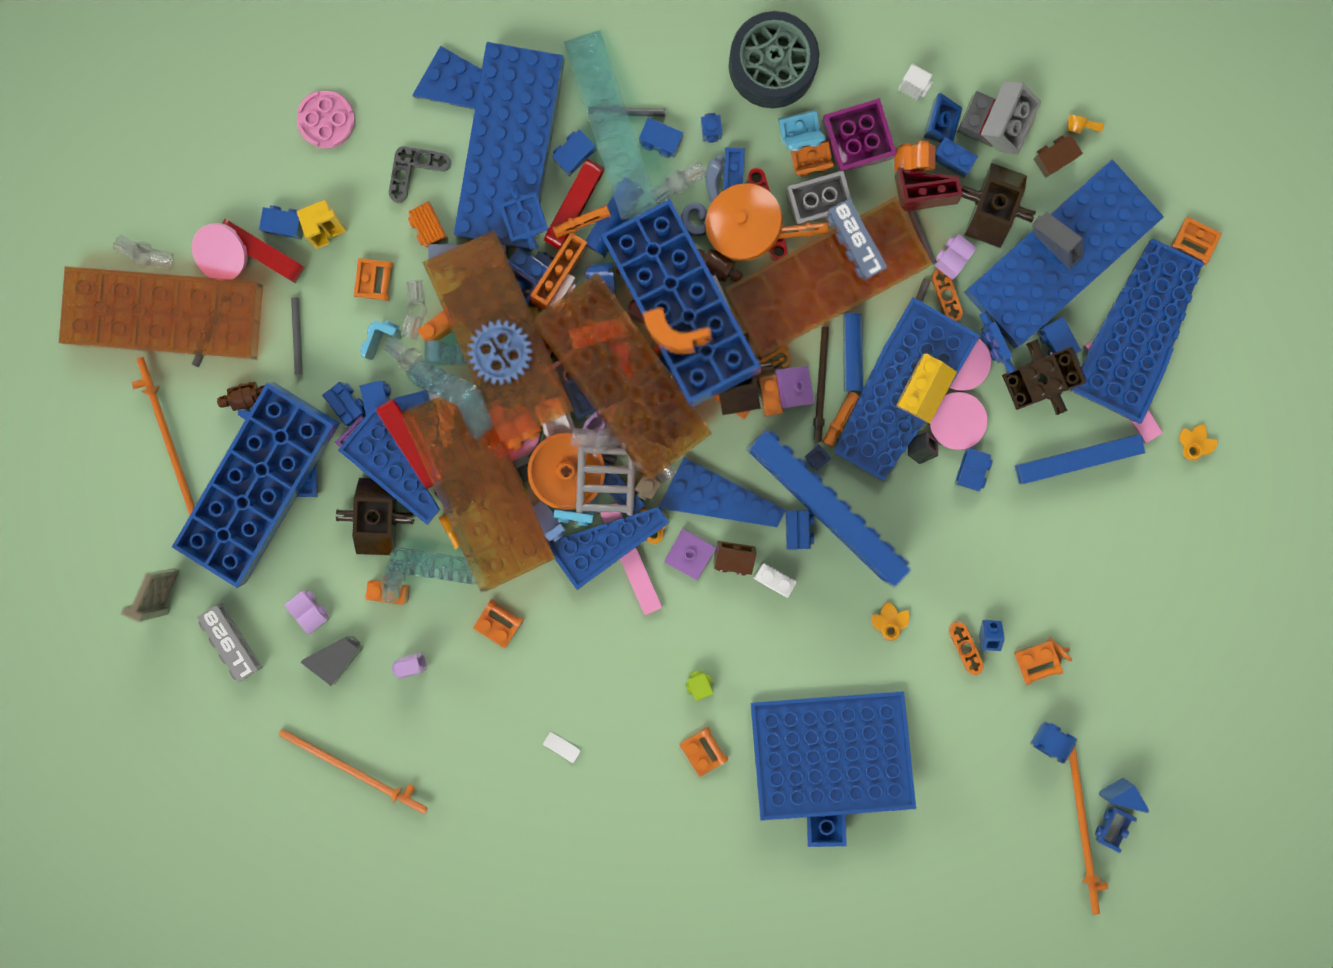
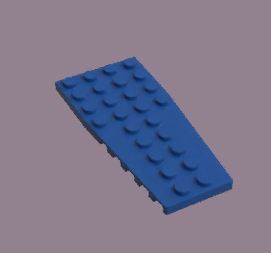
[1070,239,1204,424]
[834,297,980,481]

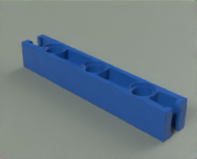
[1015,434,1146,484]

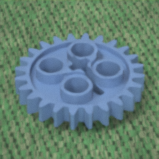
[468,320,533,385]

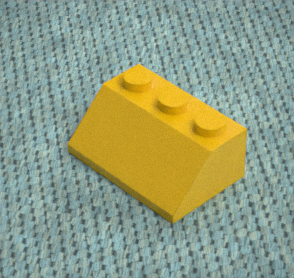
[896,353,957,424]

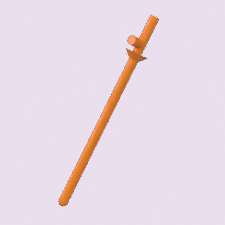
[131,357,195,515]
[279,729,428,815]
[1069,747,1108,915]

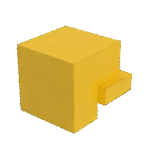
[297,200,347,249]

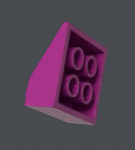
[822,98,897,171]

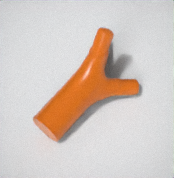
[1046,637,1072,663]

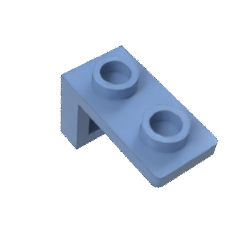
[528,501,565,542]

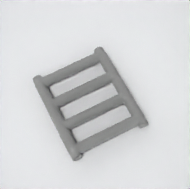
[576,443,636,516]

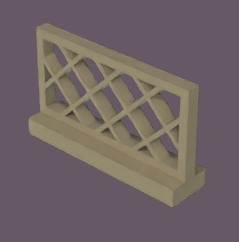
[121,568,180,622]

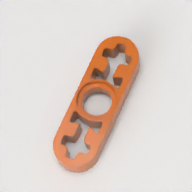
[931,269,963,321]
[948,622,984,675]

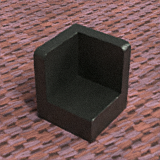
[908,432,938,464]
[510,455,530,484]

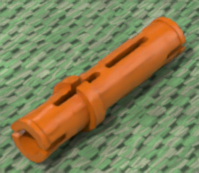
[553,205,611,239]
[778,222,828,239]
[822,391,860,447]

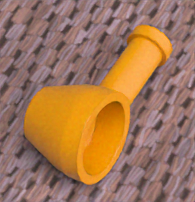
[1067,115,1104,134]
[438,513,463,549]

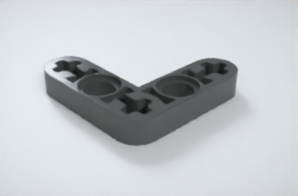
[389,146,451,203]

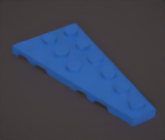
[412,45,482,110]
[338,406,440,525]
[658,457,786,527]
[544,507,670,590]

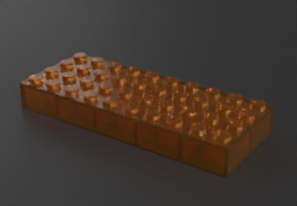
[724,196,933,359]
[423,230,574,443]
[59,266,263,360]
[531,273,712,480]
[402,382,555,592]

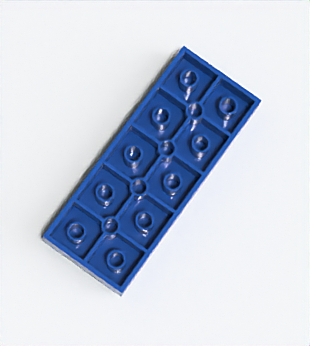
[454,42,565,251]
[964,159,1164,349]
[601,199,761,408]
[172,382,340,588]
[746,430,911,587]

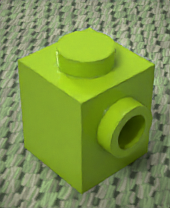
[685,669,714,701]

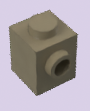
[635,472,662,501]

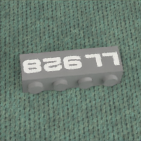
[197,603,263,682]

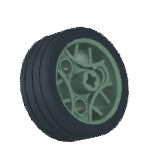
[728,11,820,109]

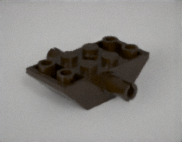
[962,163,1036,248]
[719,333,775,416]
[1002,339,1088,415]
[336,478,415,556]

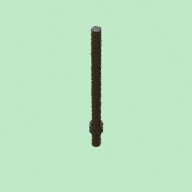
[813,327,829,442]

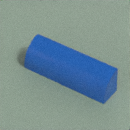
[585,177,644,258]
[843,313,863,392]

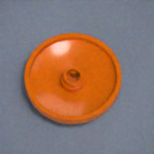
[705,183,783,261]
[528,433,605,510]

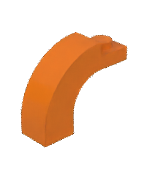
[643,308,712,354]

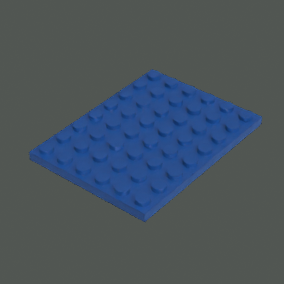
[750,691,916,821]

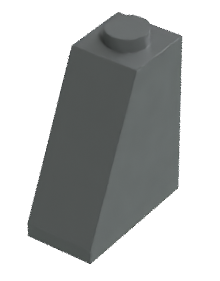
[1032,212,1084,269]
[300,636,363,686]

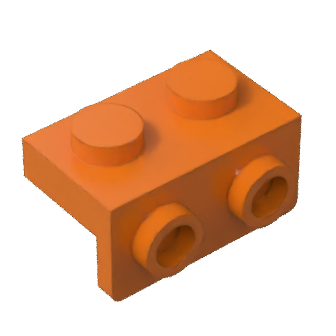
[790,140,834,177]

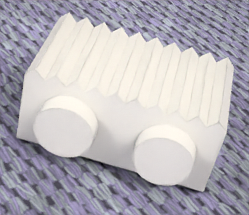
[898,64,933,101]
[753,562,796,598]

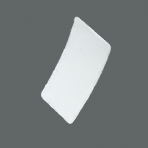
[543,732,580,763]

